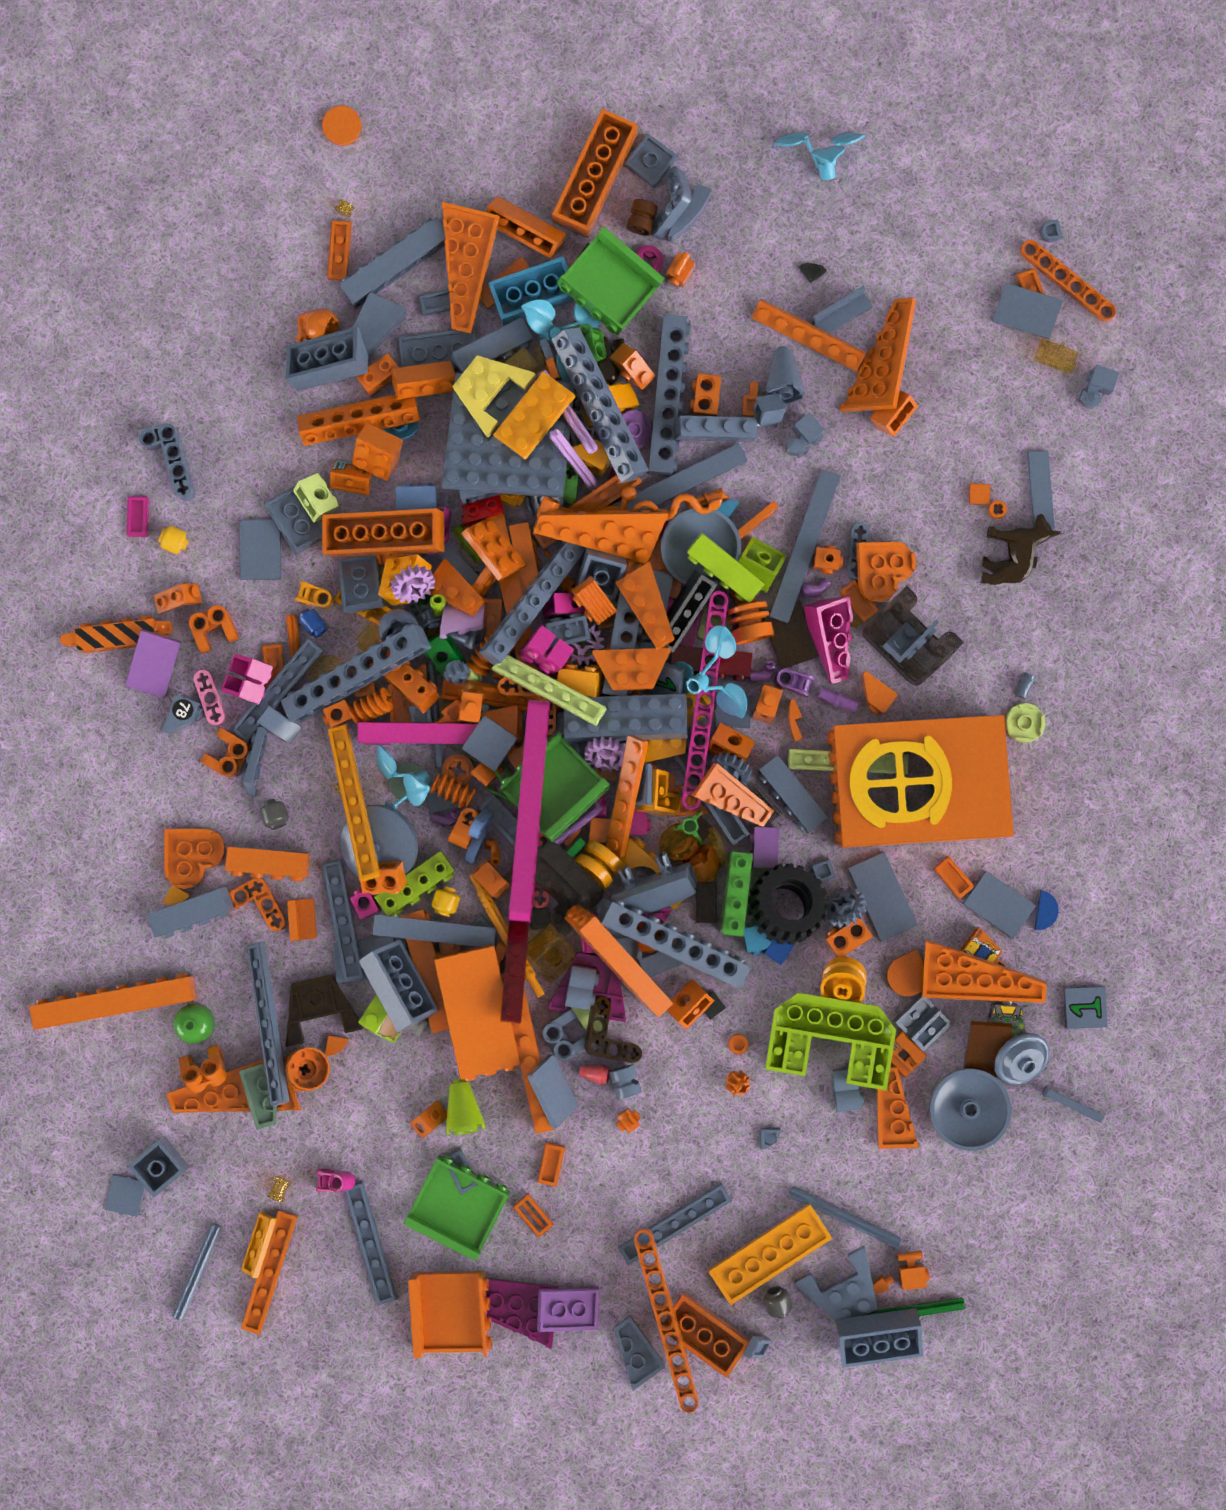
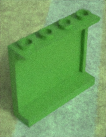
[557,226,665,336]
[500,732,610,843]
[719,852,753,937]
[404,1155,511,1261]

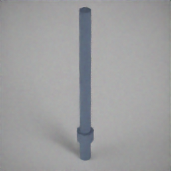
[426,658,443,768]

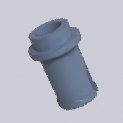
[1014,672,1036,699]

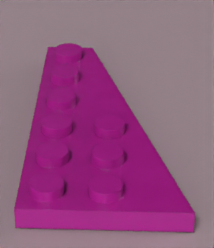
[486,1278,559,1349]

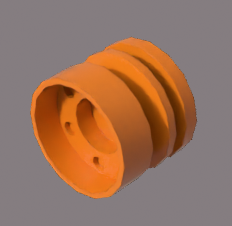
[726,601,774,645]
[283,1048,330,1092]

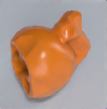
[296,308,339,342]

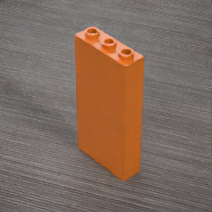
[564,904,673,1018]
[433,944,520,1081]

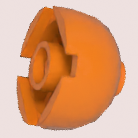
[681,844,721,883]

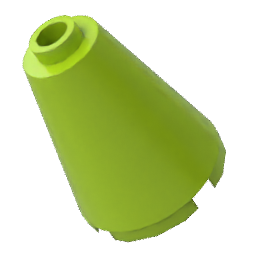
[446,1079,486,1136]

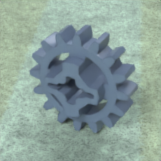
[708,753,752,787]
[826,887,867,928]

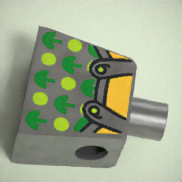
[987,1001,1026,1039]

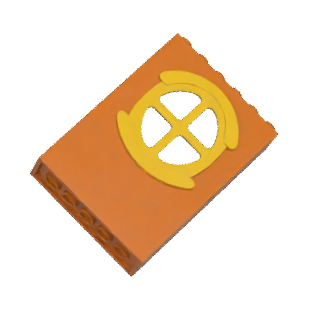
[827,715,1014,849]

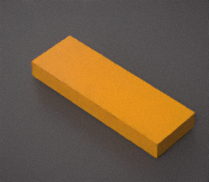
[241,1212,277,1278]

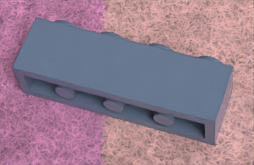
[451,317,533,373]
[673,416,757,442]
[758,755,828,833]
[147,887,235,939]

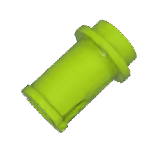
[430,594,446,617]

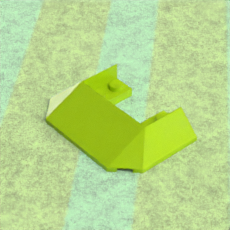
[765,992,896,1091]

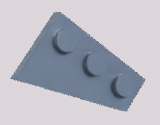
[614,1315,666,1391]

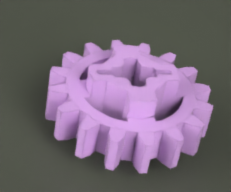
[390,565,435,604]
[569,623,605,666]
[584,736,625,772]

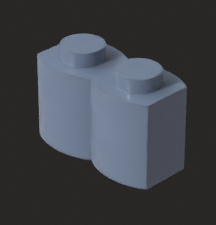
[565,964,599,1010]
[831,1068,865,1112]

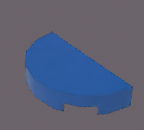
[1034,890,1059,930]

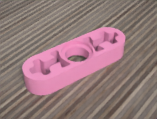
[194,670,226,726]

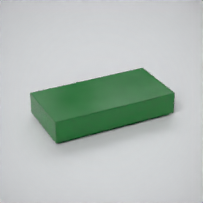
[567,838,586,857]

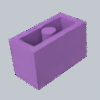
[749,827,779,868]

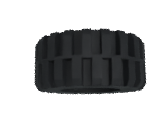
[747,863,829,945]

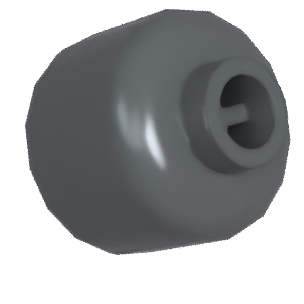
[259,799,289,830]
[763,1286,793,1319]

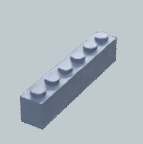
[339,217,445,309]

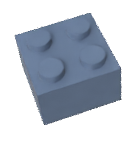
[575,547,627,601]
[127,1136,190,1198]

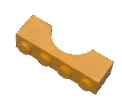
[617,837,685,910]

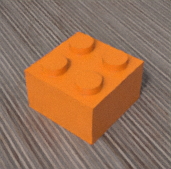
[352,423,403,481]

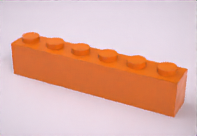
[400,909,449,1034]

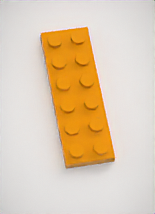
[708,1203,833,1305]

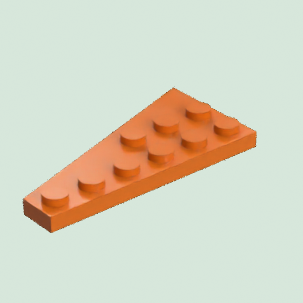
[839,297,916,412]
[533,510,669,564]
[922,939,1047,1003]
[166,1053,302,1113]

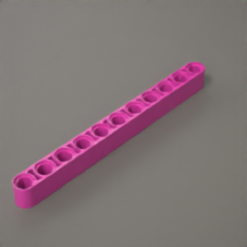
[682,591,728,810]
[509,700,550,922]

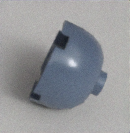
[378,609,419,647]

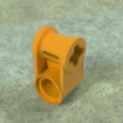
[294,581,335,610]

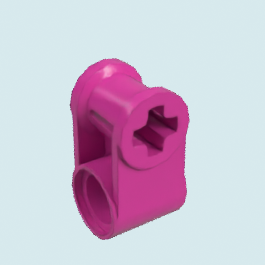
[316,1169,355,1193]

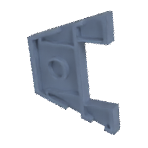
[795,1245,878,1320]

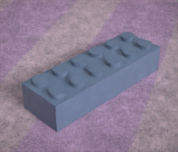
[564,694,688,743]

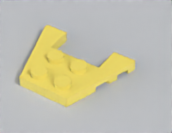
[452,355,537,438]

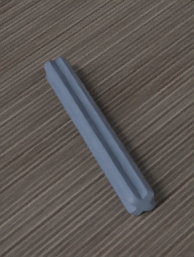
[172,1223,222,1320]

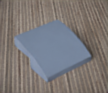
[893,992,952,1052]

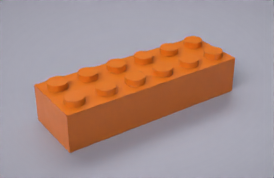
[552,108,638,238]
[322,508,444,558]

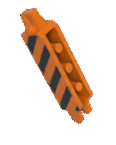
[60,616,173,653]

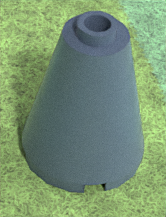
[765,346,805,404]

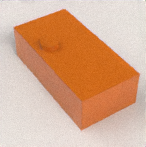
[662,1291,750,1378]

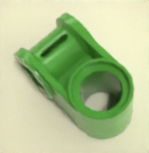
[579,324,606,362]
[563,464,580,504]

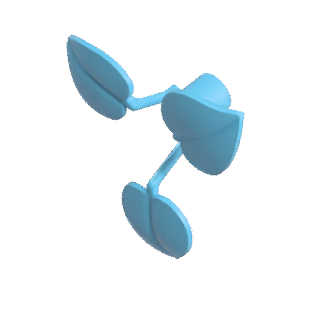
[773,132,865,180]
[521,300,601,382]
[673,625,747,719]
[376,744,431,809]

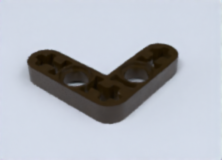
[584,997,642,1063]

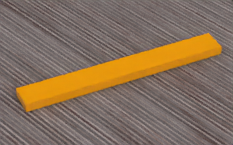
[327,724,381,882]

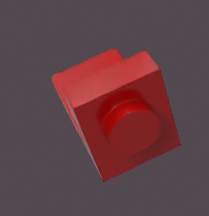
[461,495,505,527]

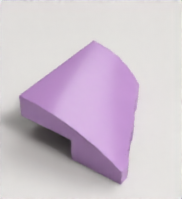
[440,604,486,639]

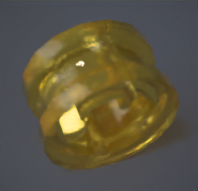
[334,199,355,218]

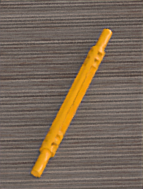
[468,874,545,998]

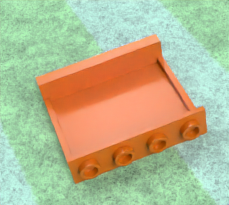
[408,1271,492,1358]

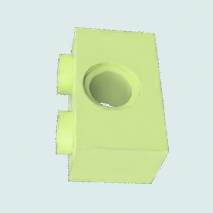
[293,473,339,523]

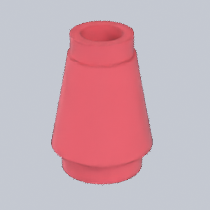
[579,1065,610,1085]

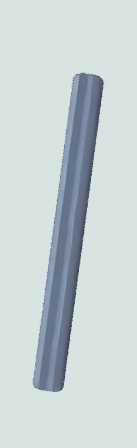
[789,1186,901,1248]

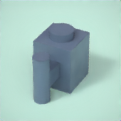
[753,393,786,428]
[446,627,487,649]

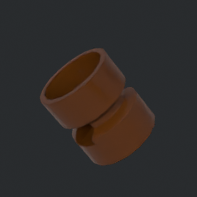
[626,199,658,236]

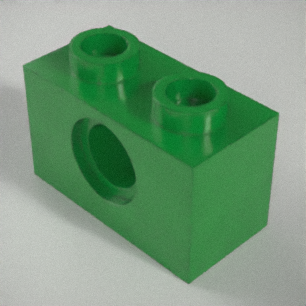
[424,631,466,678]

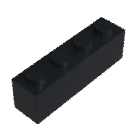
[664,570,717,653]

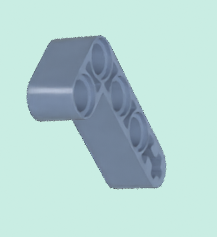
[139,423,195,501]

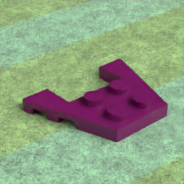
[548,952,626,1022]

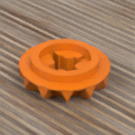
[442,754,474,786]

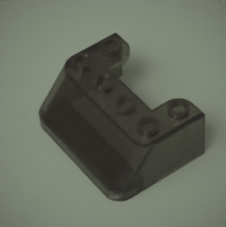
[863,586,964,686]
[503,841,604,937]

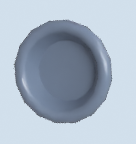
[995,1033,1050,1086]

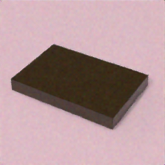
[764,600,819,670]

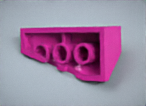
[803,596,853,684]

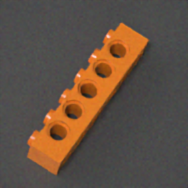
[297,395,420,446]

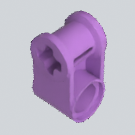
[774,669,815,697]

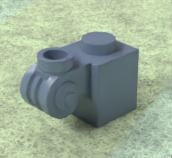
[1079,365,1119,409]
[786,412,825,458]

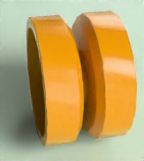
[572,840,624,890]
[820,957,867,1003]

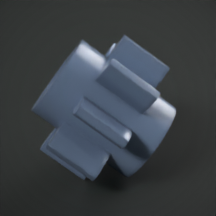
[443,660,470,685]

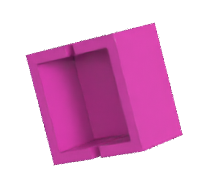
[518,625,574,677]
[221,653,273,704]

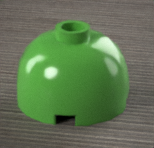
[173,1003,215,1044]

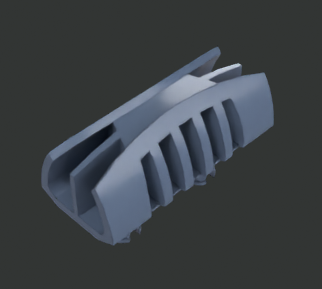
[611,852,698,919]

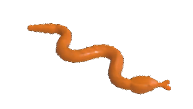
[630,492,728,521]

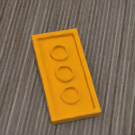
[493,371,576,460]

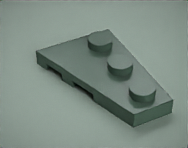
[239,1063,277,1130]

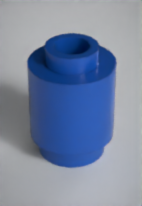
[299,608,328,639]

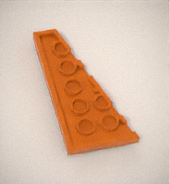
[442,202,500,334]

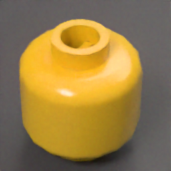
[158,525,189,554]
[431,886,460,917]

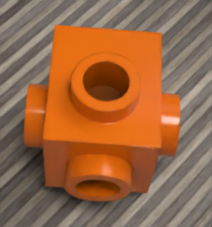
[812,545,843,575]

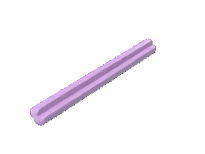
[537,370,598,454]
[550,429,600,491]

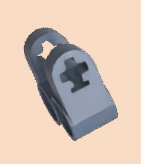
[542,1008,592,1060]

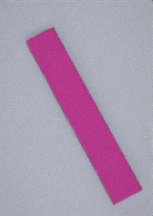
[358,722,479,744]

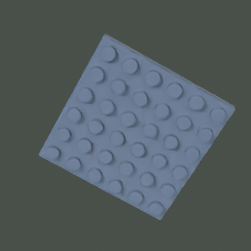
[442,373,575,498]

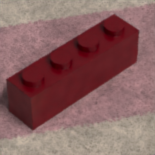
[671,645,753,681]

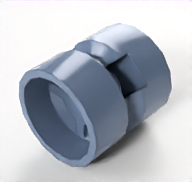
[609,1064,642,1100]

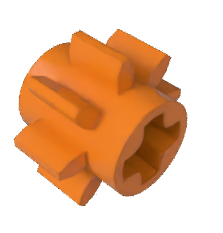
[725,1070,750,1096]
[616,1108,641,1133]

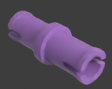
[817,687,859,713]

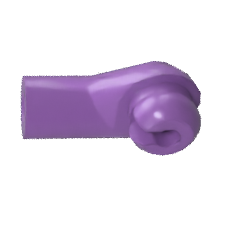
[801,578,831,597]
[750,661,777,681]
[432,808,461,827]

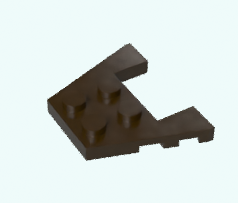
[285,974,364,1047]

